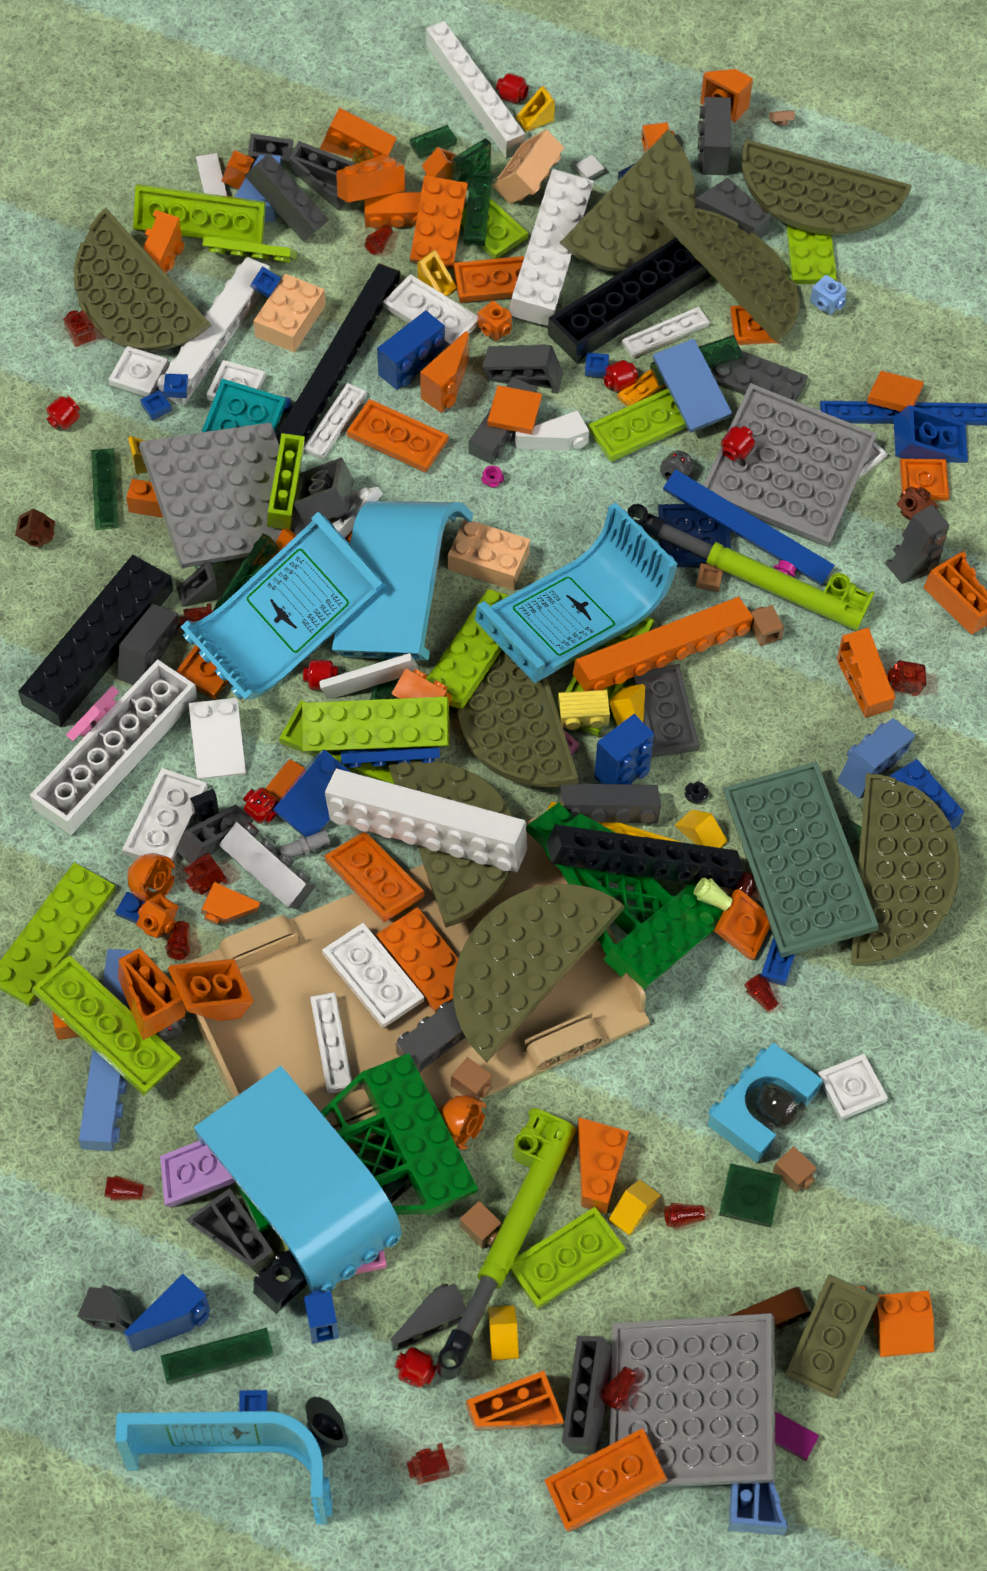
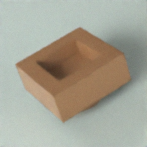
[769,110,795,125]
[696,563,723,592]

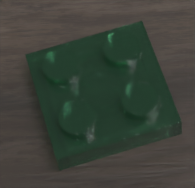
[452,138,491,188]
[719,1163,782,1228]

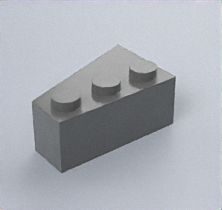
[289,141,356,211]
[695,178,771,238]
[482,344,563,394]
[118,604,180,685]

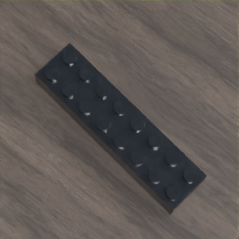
[548,238,712,362]
[18,554,174,728]

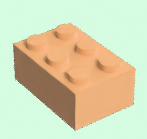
[492,129,564,204]
[253,274,326,353]
[448,519,530,591]

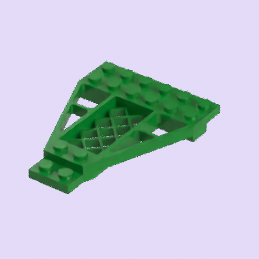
[526,802,724,990]
[237,1053,478,1232]

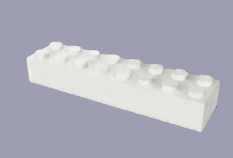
[509,169,594,326]
[29,659,197,835]
[325,769,528,873]

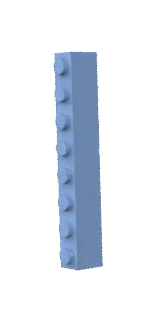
[79,949,134,1151]

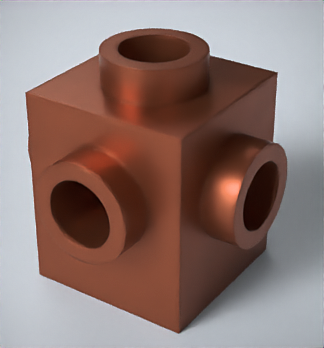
[896,487,939,520]
[15,508,55,548]

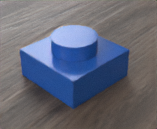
[250,266,281,298]
[585,353,609,377]
[163,374,189,398]
[140,390,172,420]
[115,891,145,924]
[239,1390,268,1412]

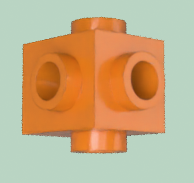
[477,300,512,341]
[136,894,179,938]

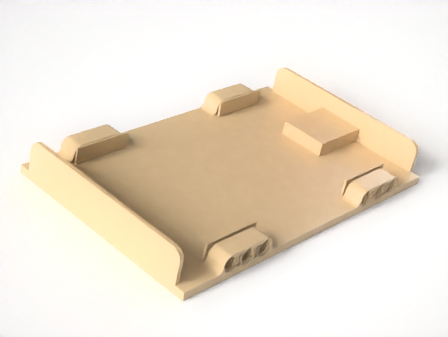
[185,814,650,1154]

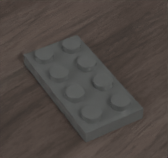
[711,344,808,401]
[632,664,700,758]

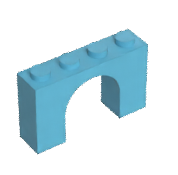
[707,1043,823,1163]

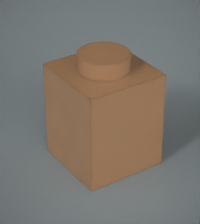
[750,605,784,646]
[450,1057,493,1099]
[773,1146,817,1193]
[460,1201,502,1249]

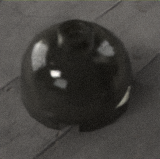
[754,1081,808,1131]

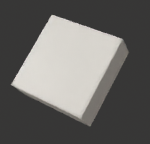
[575,155,605,180]

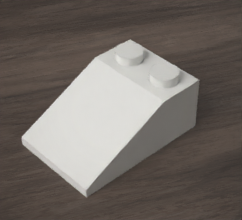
[189,698,246,780]

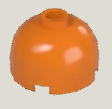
[127,853,175,902]
[438,1095,486,1150]

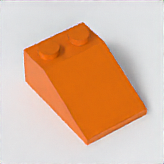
[420,331,469,413]
[168,959,254,1021]

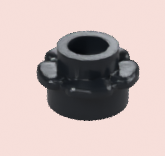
[685,781,709,804]

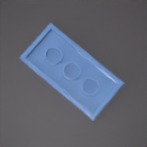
[653,339,732,433]

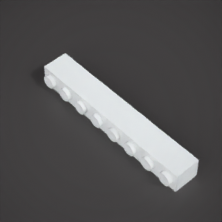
[426,21,525,158]
[157,257,270,406]

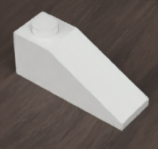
[515,410,589,451]

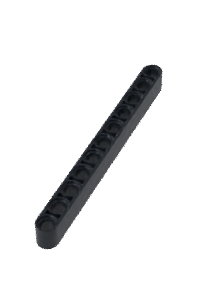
[276,263,401,445]

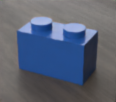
[304,1290,339,1344]

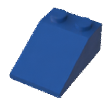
[893,405,968,463]
[273,749,352,837]
[124,1274,210,1352]

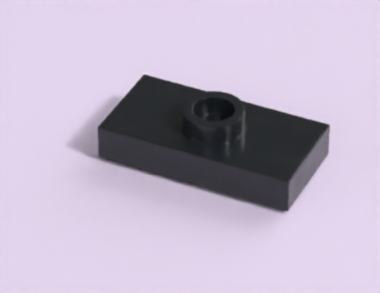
[190,789,219,825]

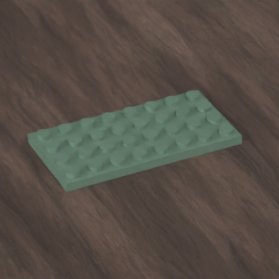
[723,761,879,958]

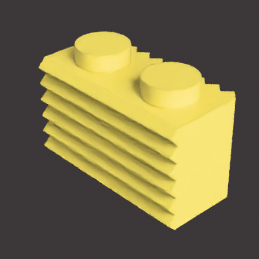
[558,690,610,730]

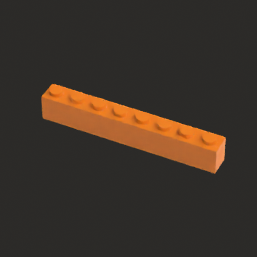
[573,596,754,691]

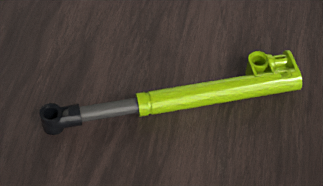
[627,504,875,631]
[436,1108,577,1380]

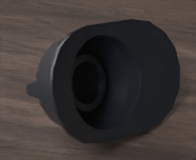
[305,1397,349,1458]

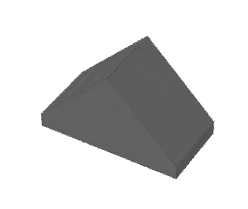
[177,562,218,607]

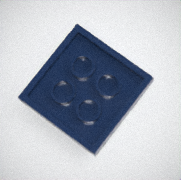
[657,504,731,567]

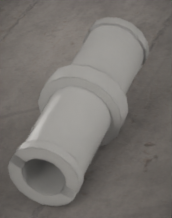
[278,829,330,858]

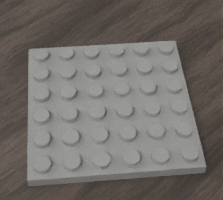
[703,383,877,547]
[139,423,305,568]
[610,1313,775,1487]

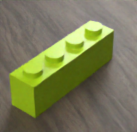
[267,433,305,530]

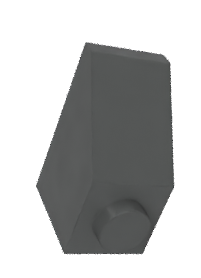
[248,133,294,162]
[77,1285,133,1332]

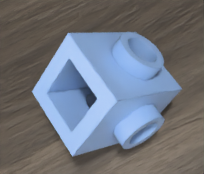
[810,275,847,315]

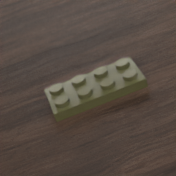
[785,1274,880,1399]

